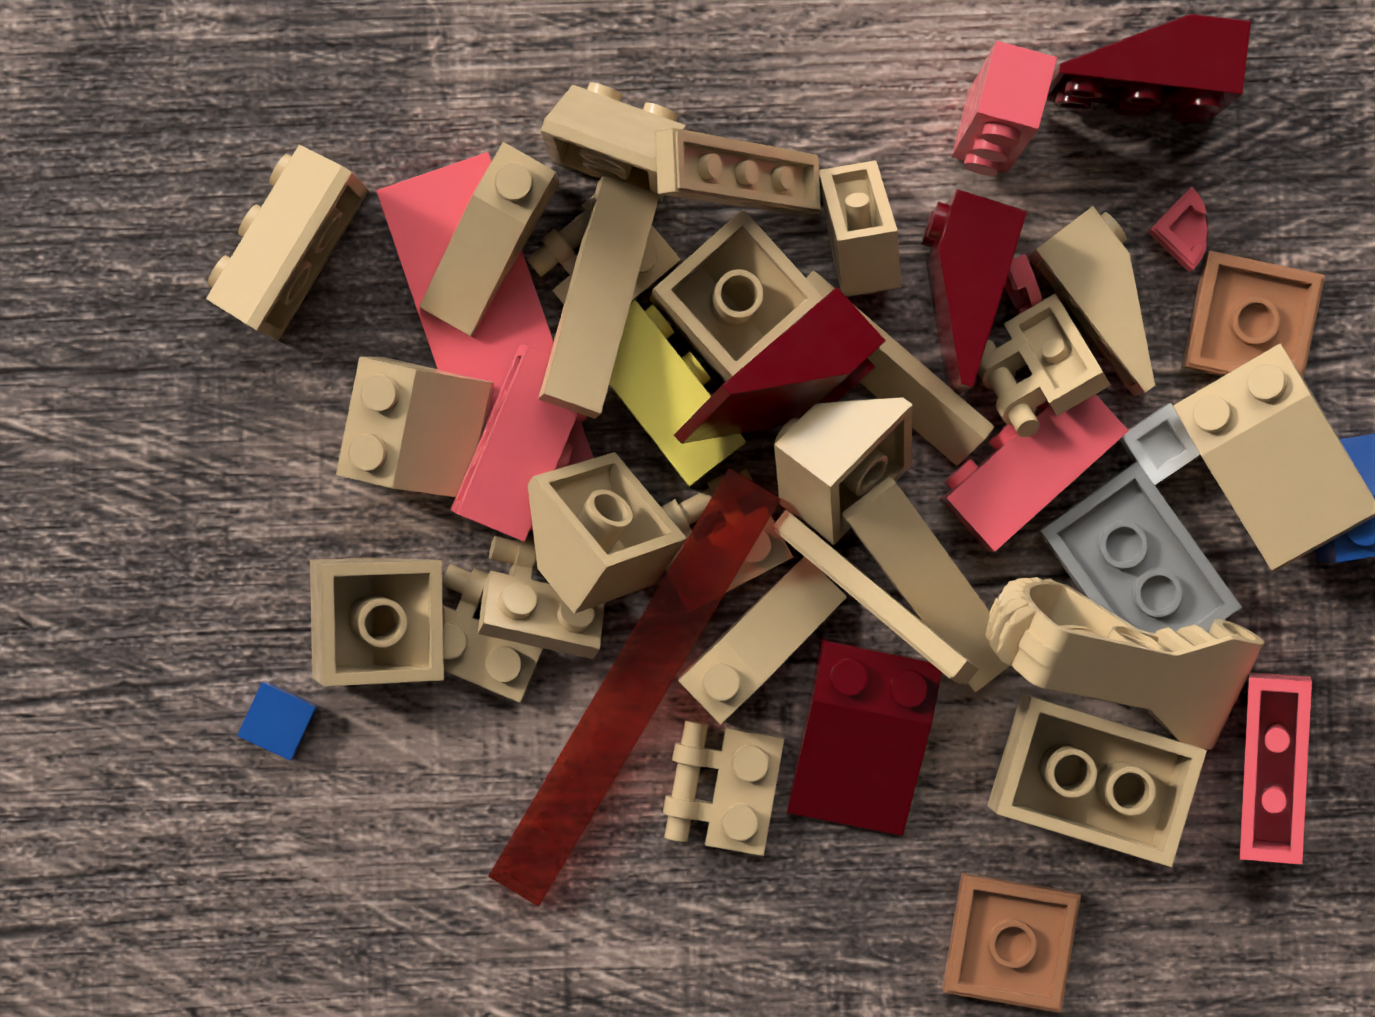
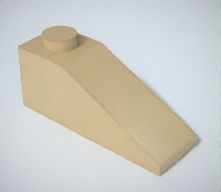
[419,142,560,337]
[1028,206,1155,396]
[678,556,847,725]

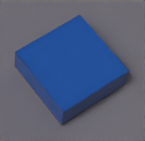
[237,681,319,761]

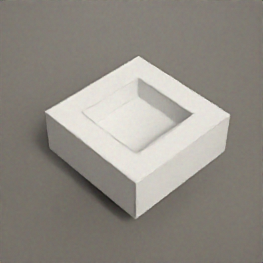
[1119,403,1200,485]

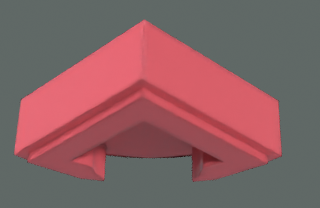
[1147,187,1208,272]
[1004,254,1042,315]

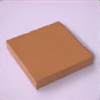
[1181,251,1325,379]
[942,873,1081,1013]

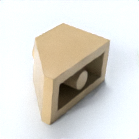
[819,160,902,297]

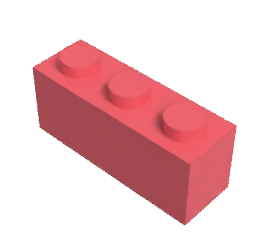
[951,40,1057,176]
[450,345,587,542]
[940,394,1129,552]
[1240,672,1312,865]

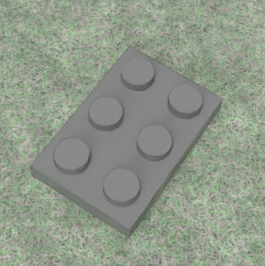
[1038,462,1242,633]

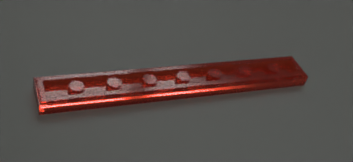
[488,467,781,907]

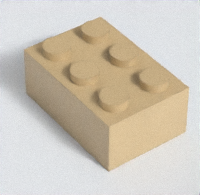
[987,693,1207,867]

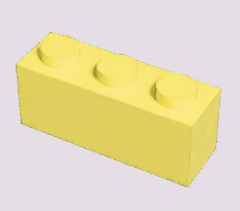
[609,300,746,487]

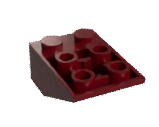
[1047,14,1251,123]

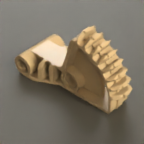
[985,577,1265,750]

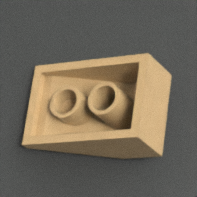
[540,82,686,202]
[1173,343,1375,572]

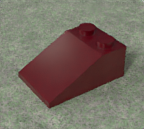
[921,189,1027,395]
[674,287,886,444]
[786,638,942,836]

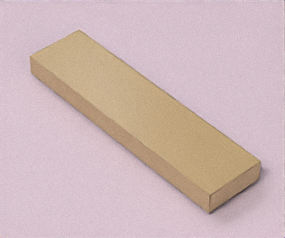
[655,128,821,216]
[538,174,659,419]
[806,270,994,466]
[841,477,1010,693]
[773,510,979,685]

